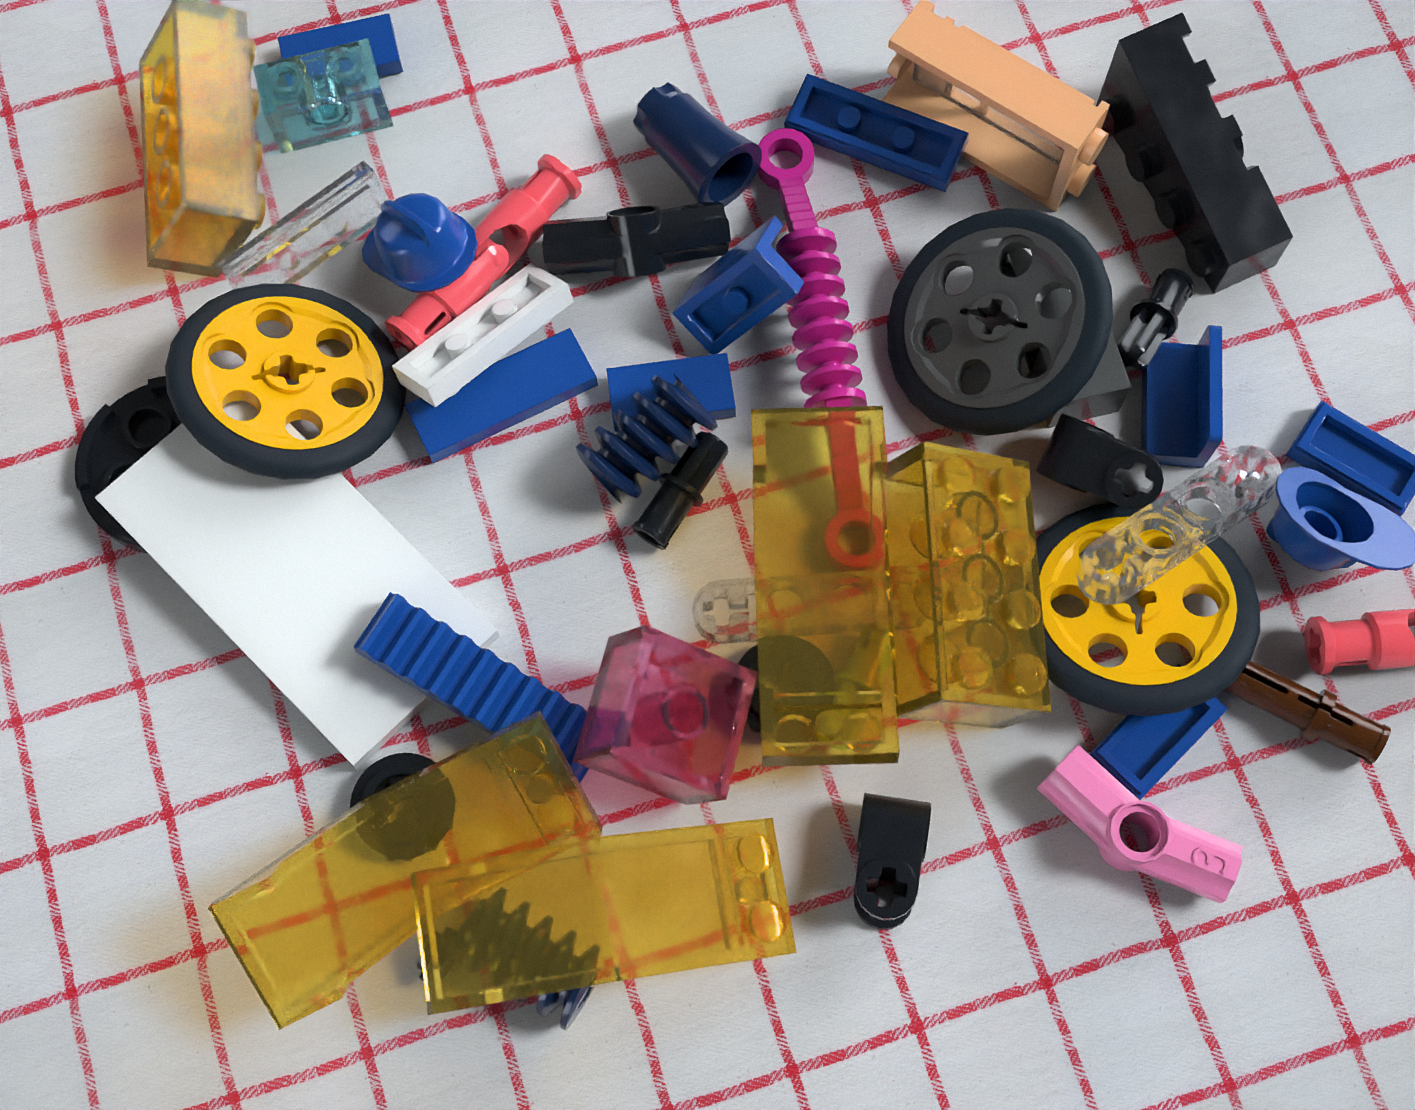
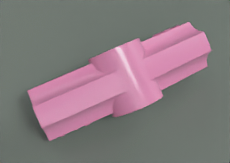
[1037,745,1243,903]

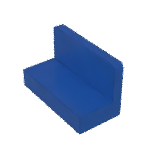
[672,215,804,355]
[1141,325,1223,468]

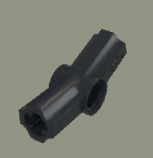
[542,201,731,277]

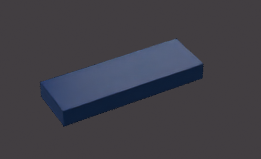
[784,73,969,192]
[404,328,598,463]

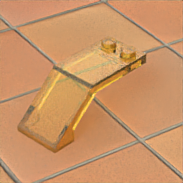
[751,406,900,767]
[208,710,603,1030]
[410,818,797,1015]

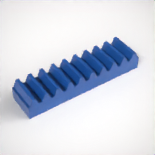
[353,592,613,788]

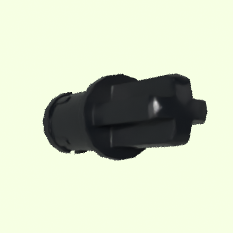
[1117,268,1195,370]
[632,431,728,550]

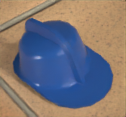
[362,193,478,292]
[1266,466,1415,572]

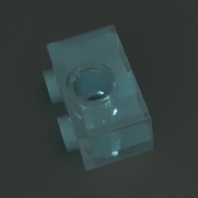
[253,38,394,154]

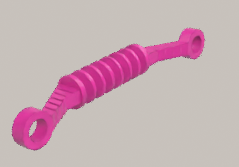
[757,128,887,575]

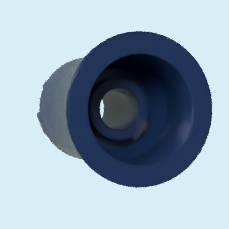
[633,82,762,207]

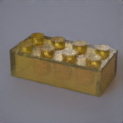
[139,0,266,278]
[879,441,1052,729]

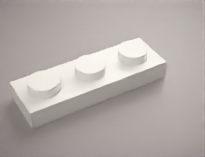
[392,263,574,408]

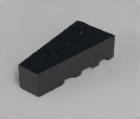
[1096,12,1293,294]

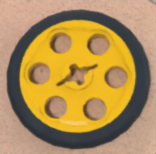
[165,283,406,480]
[1010,503,1260,716]

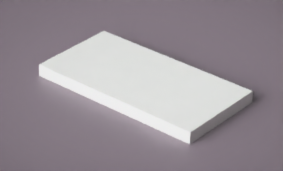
[95,401,499,770]

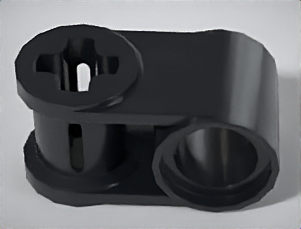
[1036,413,1164,509]
[853,793,931,930]

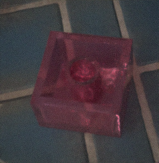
[573,625,758,805]

